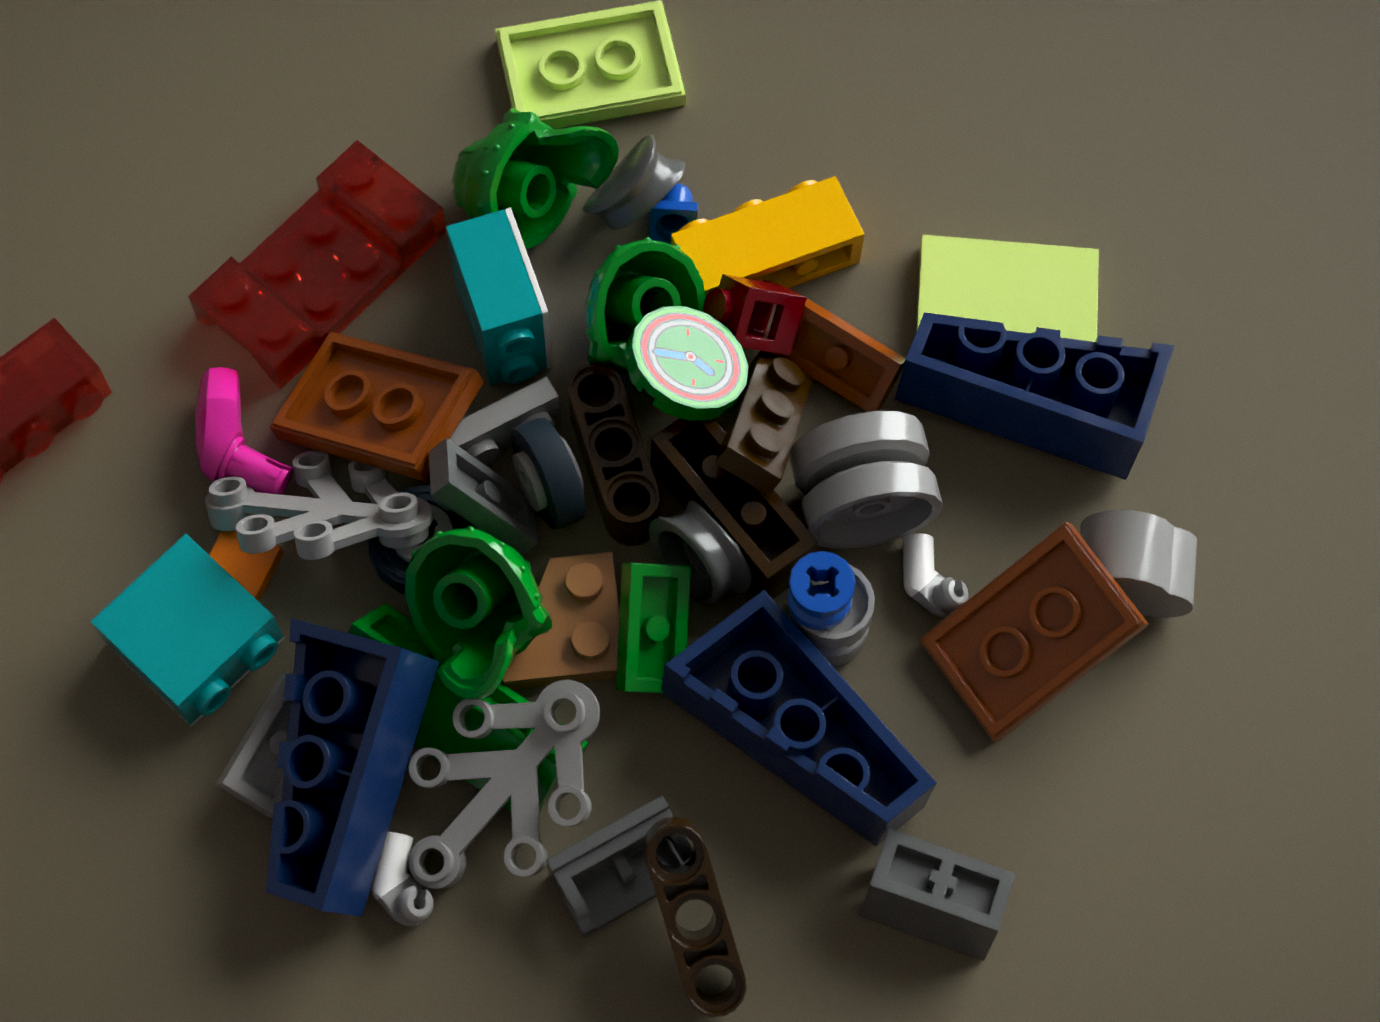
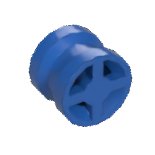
[787,551,856,631]

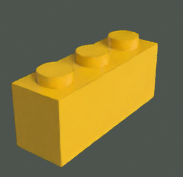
[671,176,864,297]

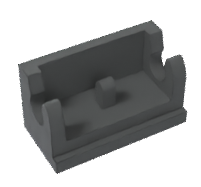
[546,795,693,938]
[859,828,1016,961]

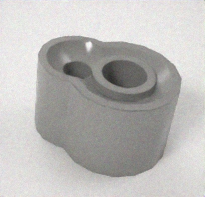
[1080,510,1197,618]

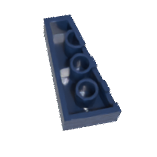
[895,312,1175,480]
[661,590,937,847]
[266,618,439,917]

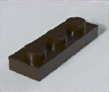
[715,351,813,496]

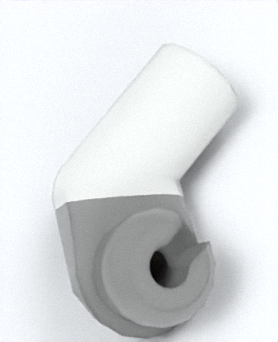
[903,533,969,617]
[371,832,434,926]

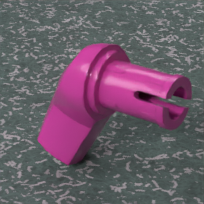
[195,367,294,495]

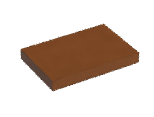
[269,332,484,481]
[919,522,1149,742]

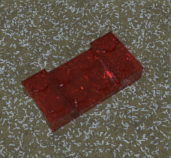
[188,140,446,390]

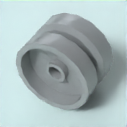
[789,411,943,549]

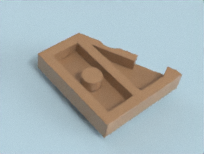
[503,552,620,690]

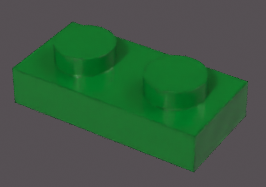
[616,563,691,693]

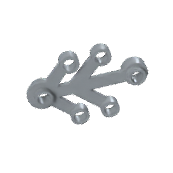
[205,450,433,560]
[409,680,600,889]

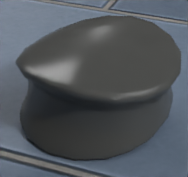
[582,134,686,230]
[648,500,752,605]

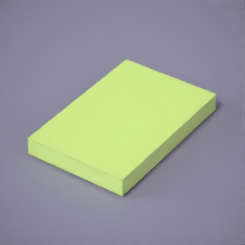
[495,0,686,129]
[915,235,1099,342]

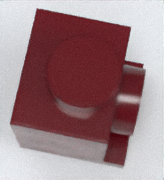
[703,274,807,355]

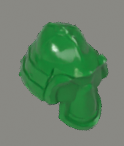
[452,108,619,250]
[585,237,706,377]
[405,526,552,700]

